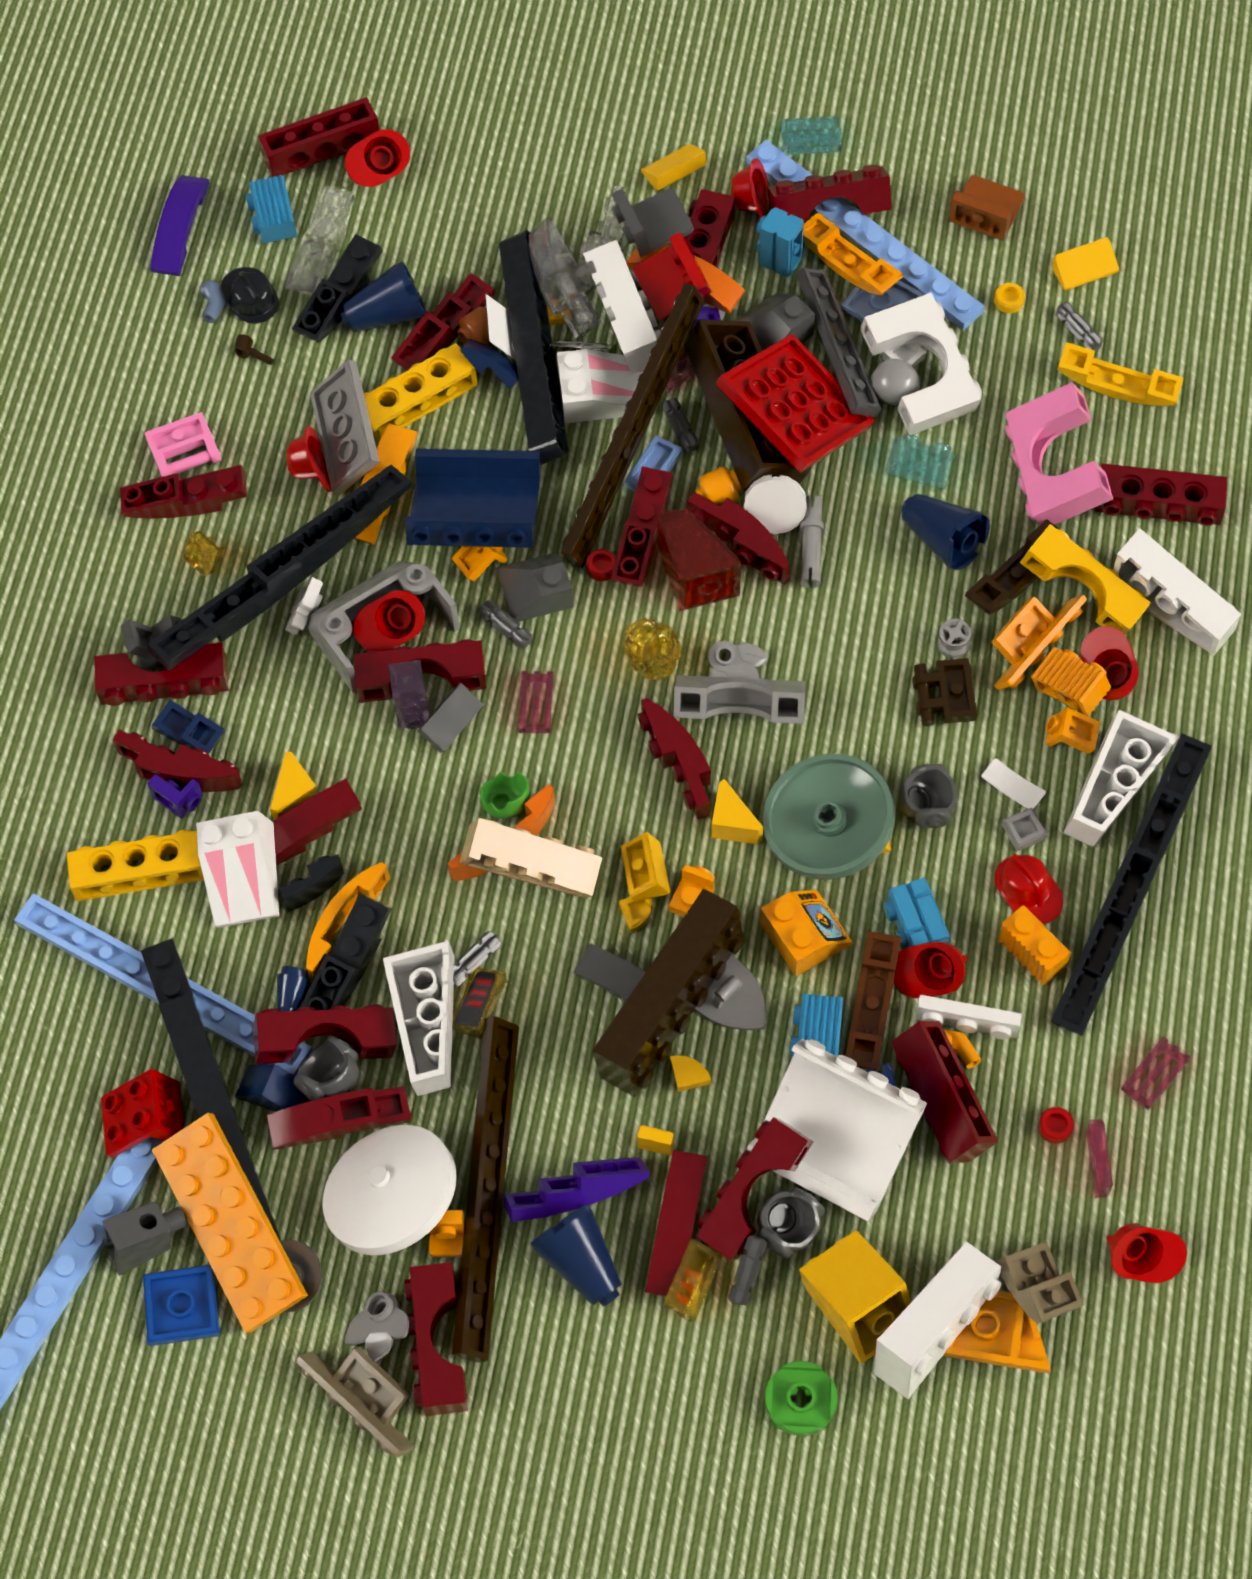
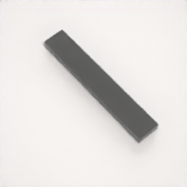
[796,267,881,417]

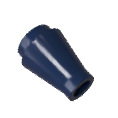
[277,966,310,1012]

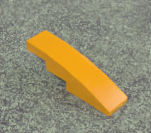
[354,423,418,545]

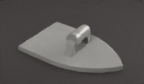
[695,954,766,1030]

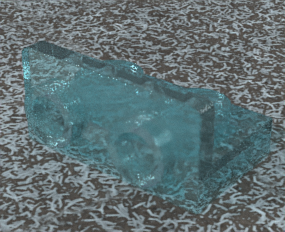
[780,116,842,155]
[885,434,956,490]

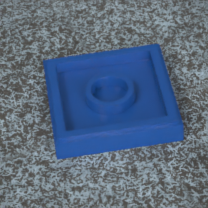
[143,1265,221,1346]

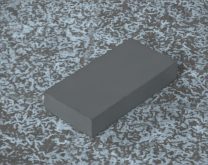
[417,683,484,753]

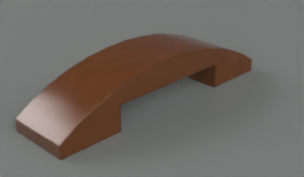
[845,931,901,1071]

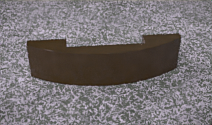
[965,519,1071,615]

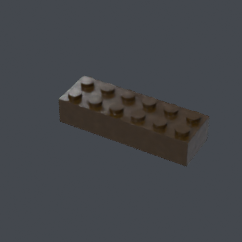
[684,319,811,491]
[592,888,744,1097]

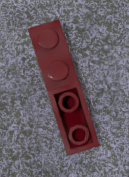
[120,465,247,519]
[611,466,673,587]
[687,492,789,585]
[637,698,711,820]
[112,729,242,792]
[266,1086,411,1150]

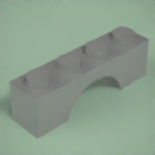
[673,675,806,724]

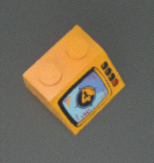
[760,890,853,977]

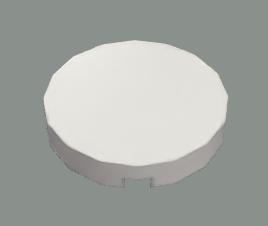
[744,475,807,534]

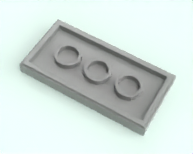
[310,359,379,495]

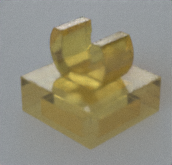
[183,531,225,576]

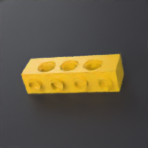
[364,343,478,444]
[67,830,204,901]

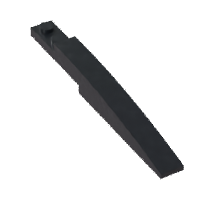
[148,465,412,671]
[1050,733,1212,1036]
[141,938,281,1241]

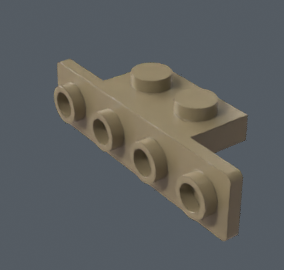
[295,1347,415,1457]

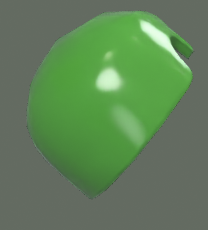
[480,771,529,819]

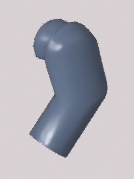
[200,280,226,323]

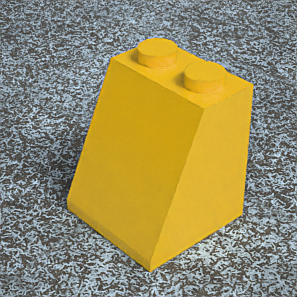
[799,1230,912,1364]

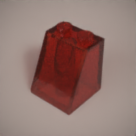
[658,508,741,611]

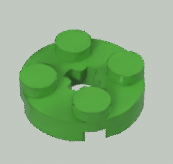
[765,1361,838,1436]

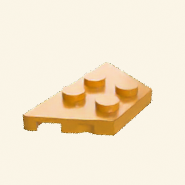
[943,1290,1051,1374]

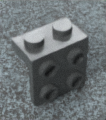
[611,189,694,257]

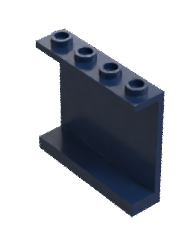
[405,448,541,548]

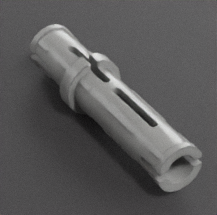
[800,496,824,588]

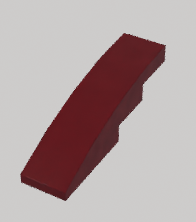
[391,272,496,371]
[273,778,362,866]
[645,1150,708,1297]

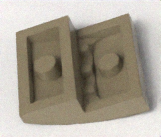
[995,1242,1084,1324]

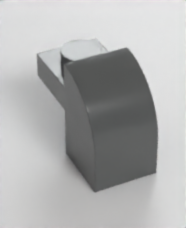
[120,614,183,668]

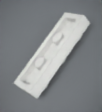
[915,995,1022,1040]

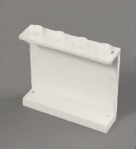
[746,1039,927,1221]

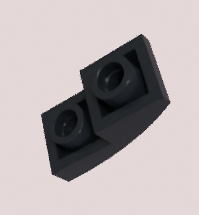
[279,854,344,912]

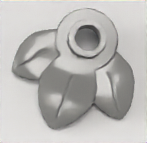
[708,641,768,679]
[345,1292,409,1361]

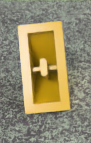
[270,751,318,820]
[711,779,763,845]

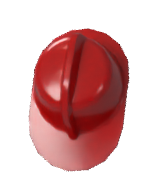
[345,129,410,187]
[731,158,770,219]
[286,426,332,492]
[353,590,425,651]
[1080,626,1139,701]
[994,854,1063,925]
[893,941,967,998]
[1106,1223,1188,1283]

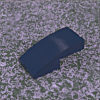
[460,339,519,389]
[152,700,225,754]

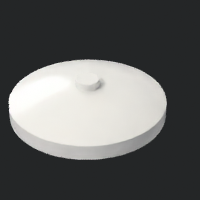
[323,1125,456,1255]

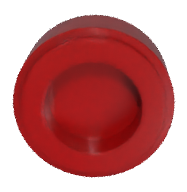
[586,549,616,581]
[1038,1107,1074,1144]

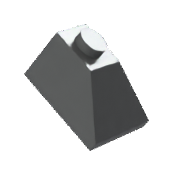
[734,293,815,351]
[496,552,574,622]

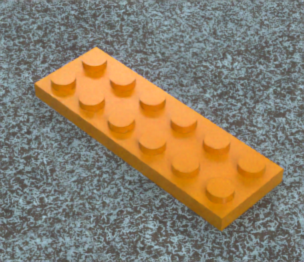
[152,1113,308,1333]

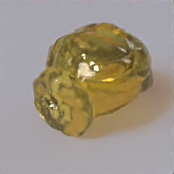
[624,618,682,681]

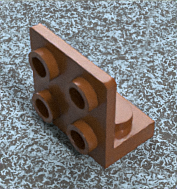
[949,175,1026,241]

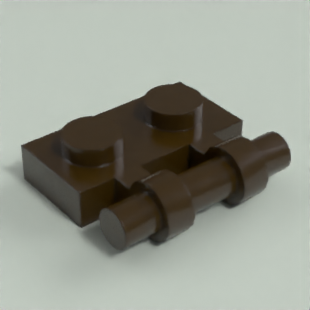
[912,658,977,726]

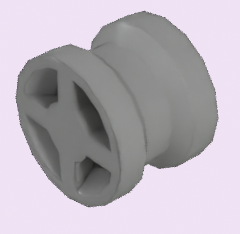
[937,618,971,659]

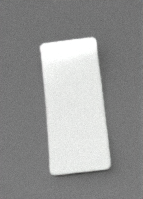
[982,758,1046,809]

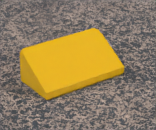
[641,143,706,191]
[1052,237,1119,291]
[620,832,670,900]

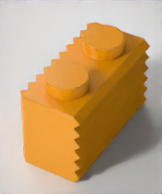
[1031,647,1111,716]
[998,905,1071,985]

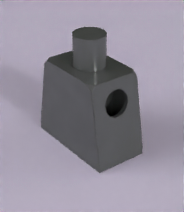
[103,1202,187,1275]

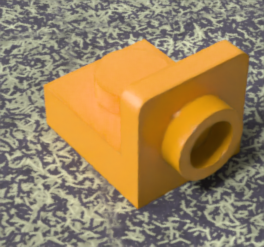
[451,546,508,582]
[1045,707,1101,754]
[669,865,715,917]
[429,1210,465,1257]

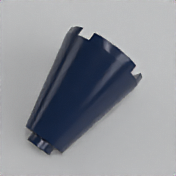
[340,261,427,332]
[902,494,990,570]
[530,1204,622,1307]

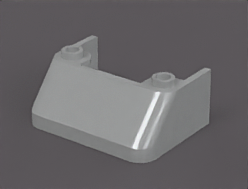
[307,561,460,693]

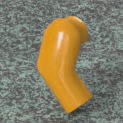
[944,1030,981,1069]

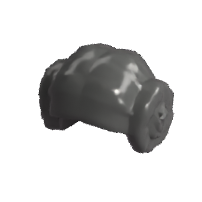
[899,764,957,829]
[294,1036,360,1101]
[757,1187,825,1258]

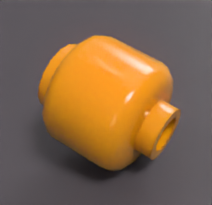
[695,466,744,506]

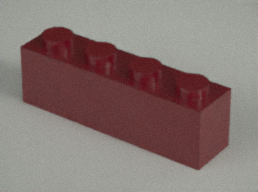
[891,1021,998,1164]

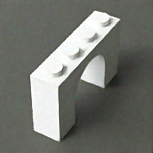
[860,293,982,436]

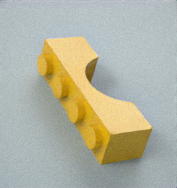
[1020,524,1151,635]

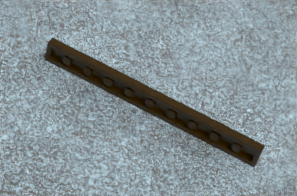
[561,283,705,568]
[452,1016,519,1363]

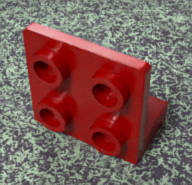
[632,231,712,320]
[101,1069,184,1158]

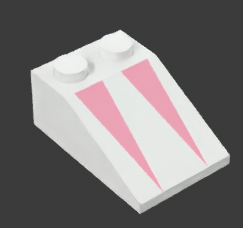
[557,349,655,423]
[196,811,279,928]

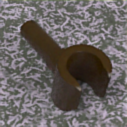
[235,334,274,365]

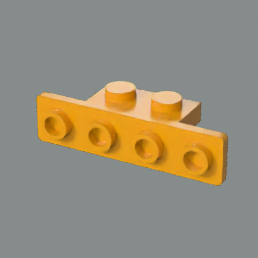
[991,594,1087,691]

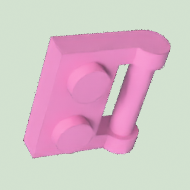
[144,412,222,477]

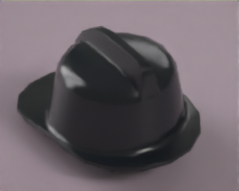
[221,267,279,324]

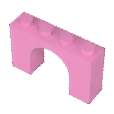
[1005,382,1113,525]

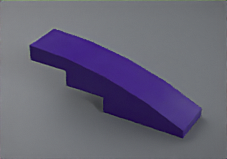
[504,1157,650,1222]

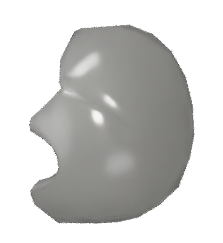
[871,359,921,407]

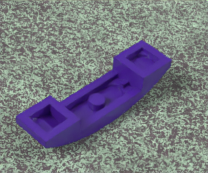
[150,175,210,276]

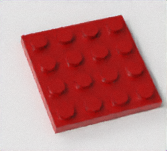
[715,334,875,473]

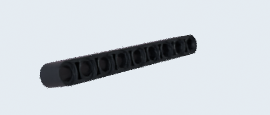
[499,230,569,465]

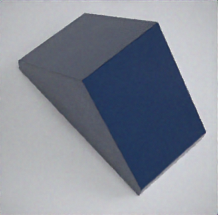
[235,1064,308,1112]

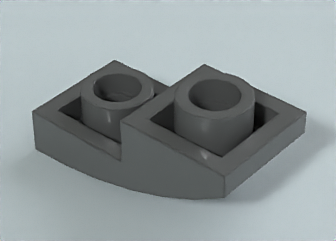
[574,944,646,1001]

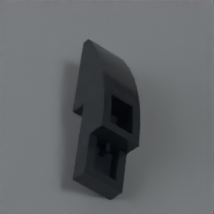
[292,234,383,343]
[300,893,392,1010]

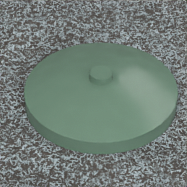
[763,753,895,880]

